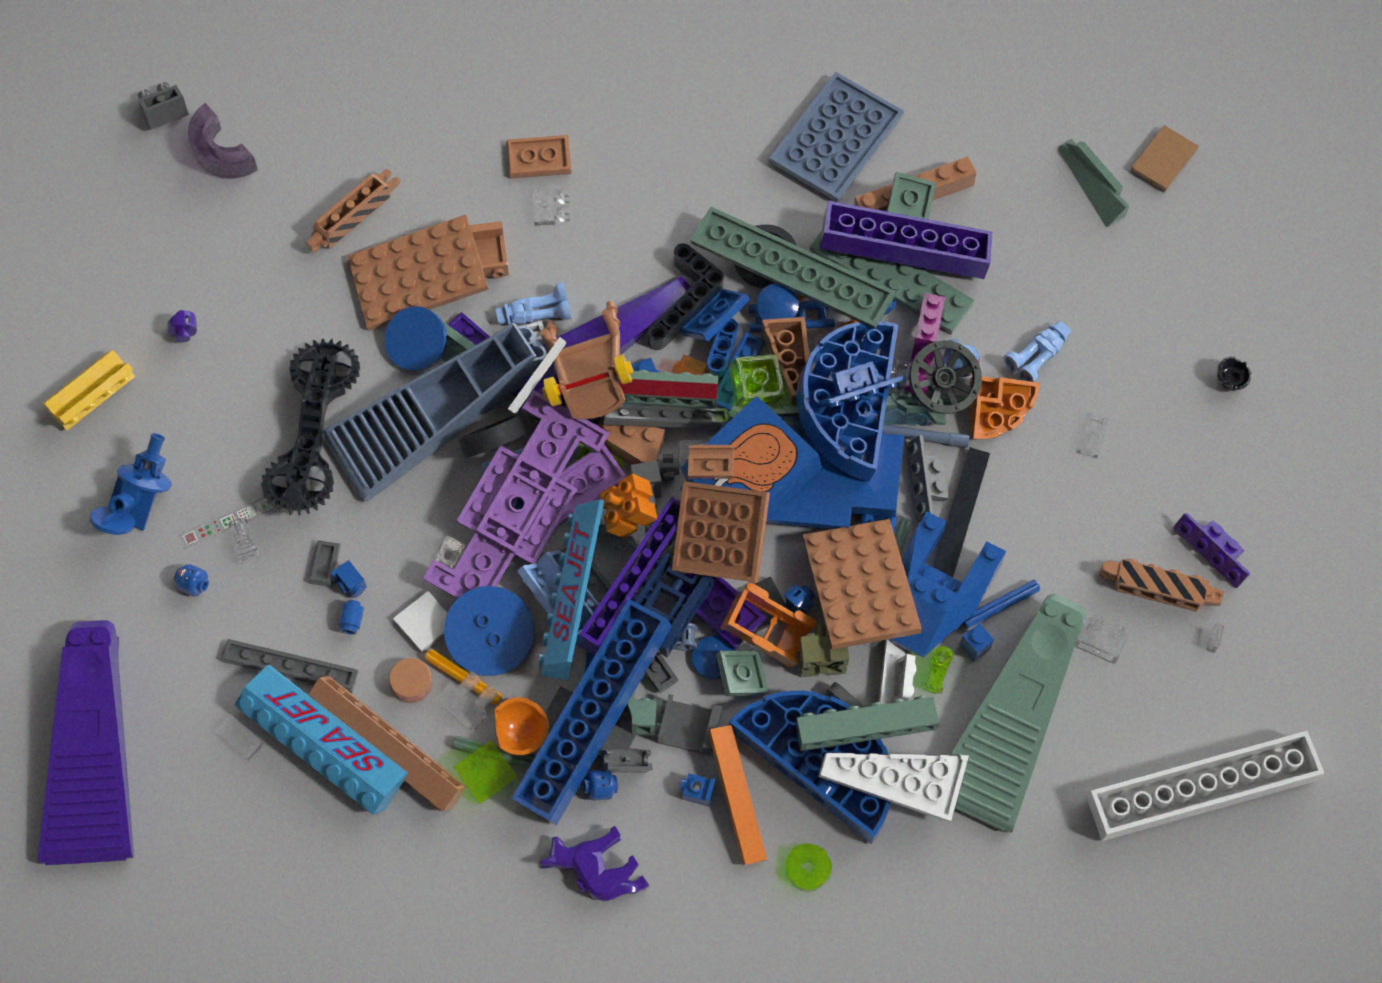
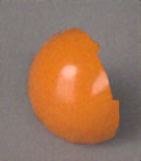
[494,697,549,755]

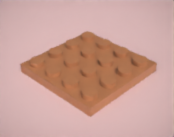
[672,481,770,583]

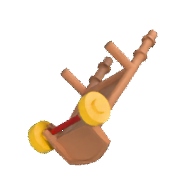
[540,301,634,419]

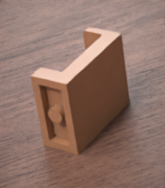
[470,221,509,278]

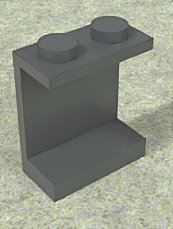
[655,694,722,756]

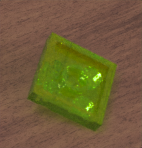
[453,739,518,804]

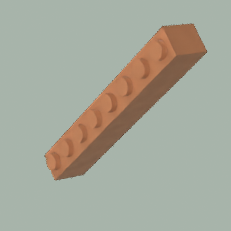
[308,676,467,812]

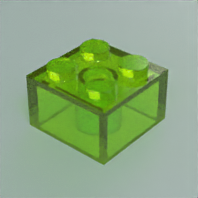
[729,354,785,407]

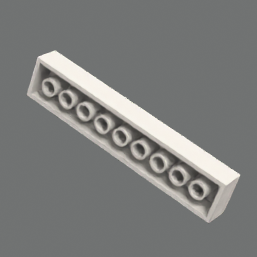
[1086,731,1324,841]

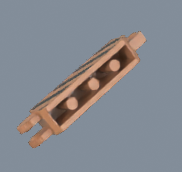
[306,169,401,253]
[1099,559,1224,612]

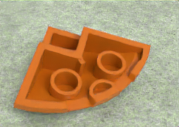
[969,376,1040,439]

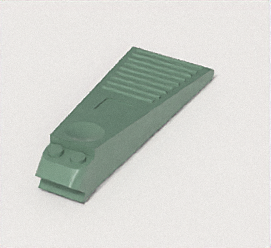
[950,594,1086,833]

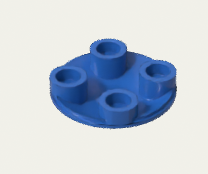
[756,283,799,320]
[692,636,736,679]

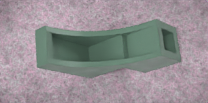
[624,691,657,736]

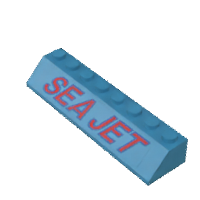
[538,500,604,681]
[234,665,408,815]

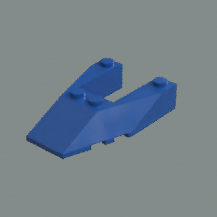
[887,512,1006,658]

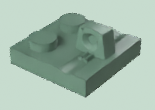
[886,172,936,219]
[716,651,768,696]

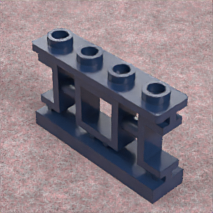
[632,553,714,658]

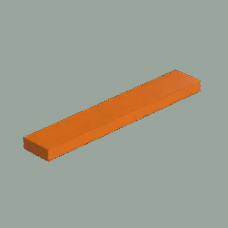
[708,725,767,866]

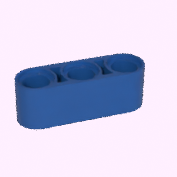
[707,318,739,380]

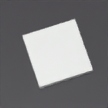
[393,591,448,653]

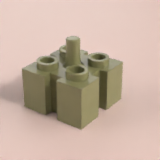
[798,625,849,677]

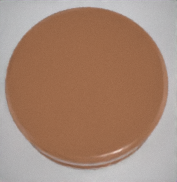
[389,658,432,703]

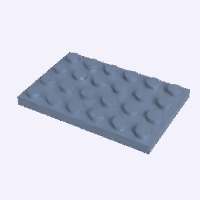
[769,72,904,202]

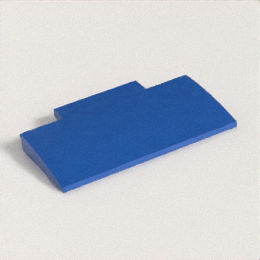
[766,426,904,529]

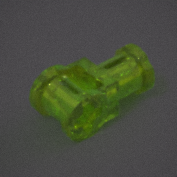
[923,646,953,694]

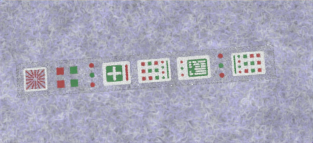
[179,487,287,549]

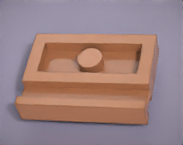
[688,445,735,479]

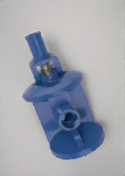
[90,433,172,535]

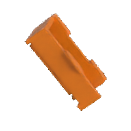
[720,583,816,668]

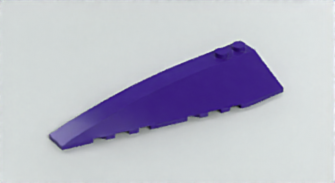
[512,276,691,421]

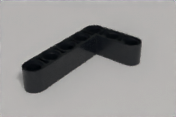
[648,243,724,350]

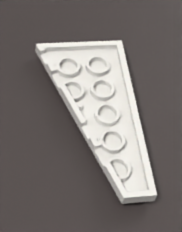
[818,753,969,822]

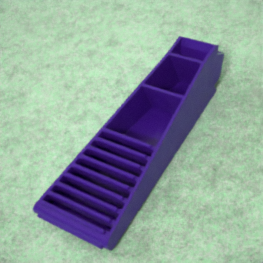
[38,620,134,865]

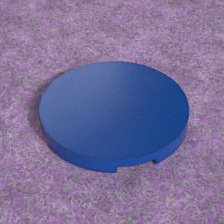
[385,306,447,371]

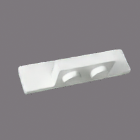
[878,640,916,705]

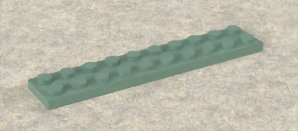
[690,207,896,329]

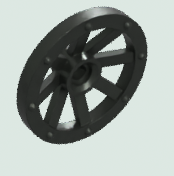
[909,340,982,414]

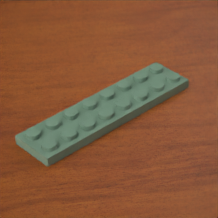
[810,231,974,334]

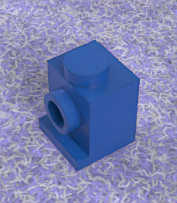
[331,560,367,598]
[679,773,716,807]

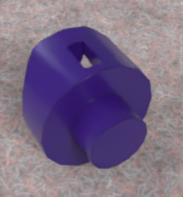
[167,310,197,342]

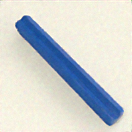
[962,580,1040,629]

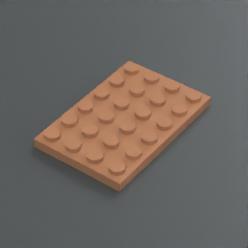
[348,214,489,331]
[803,519,922,650]

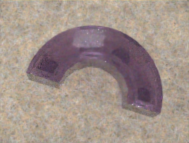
[188,103,258,178]

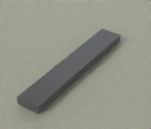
[602,405,729,429]
[221,639,359,693]

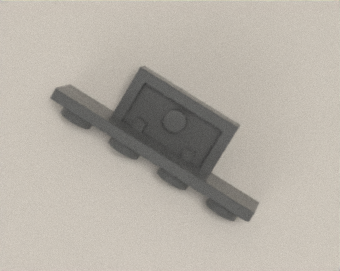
[907,435,948,523]

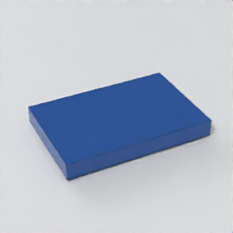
[680,289,750,342]

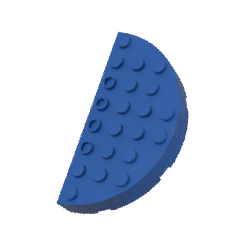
[796,321,898,482]
[729,690,891,844]

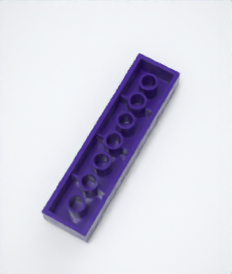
[820,201,993,279]

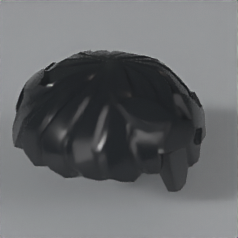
[1217,356,1252,391]

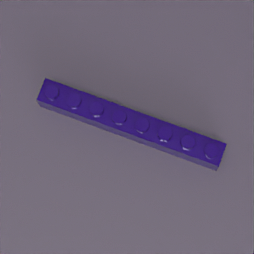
[576,496,681,656]

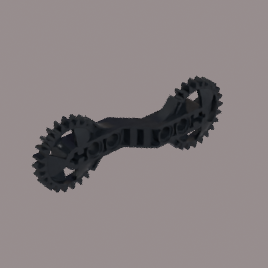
[261,338,360,516]

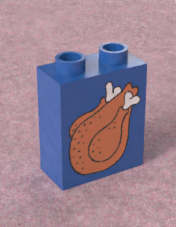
[680,396,822,521]

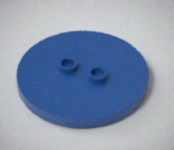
[444,586,534,676]

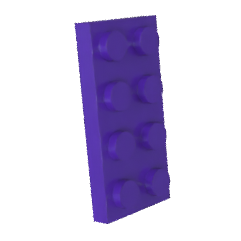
[679,573,766,650]

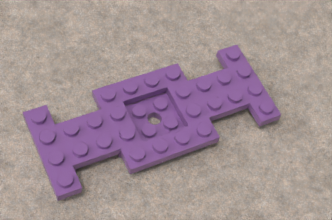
[423,390,609,599]

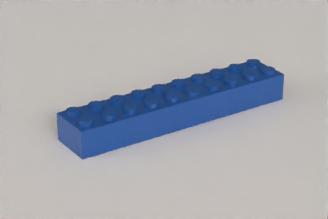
[511,599,672,826]

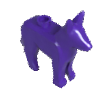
[540,826,649,902]

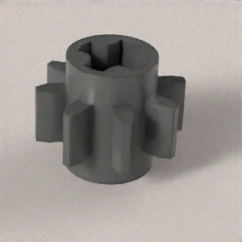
[657,453,679,481]

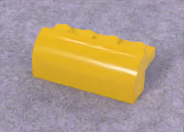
[41,350,135,431]

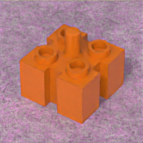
[599,473,657,538]

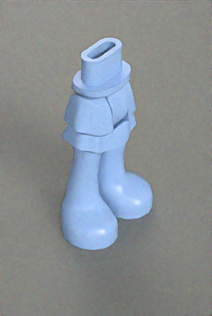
[496,282,571,325]
[1003,321,1071,382]

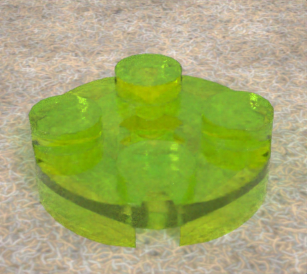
[785,844,832,892]

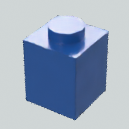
[959,623,994,661]

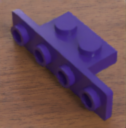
[1173,513,1250,588]

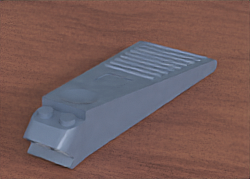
[323,322,547,502]

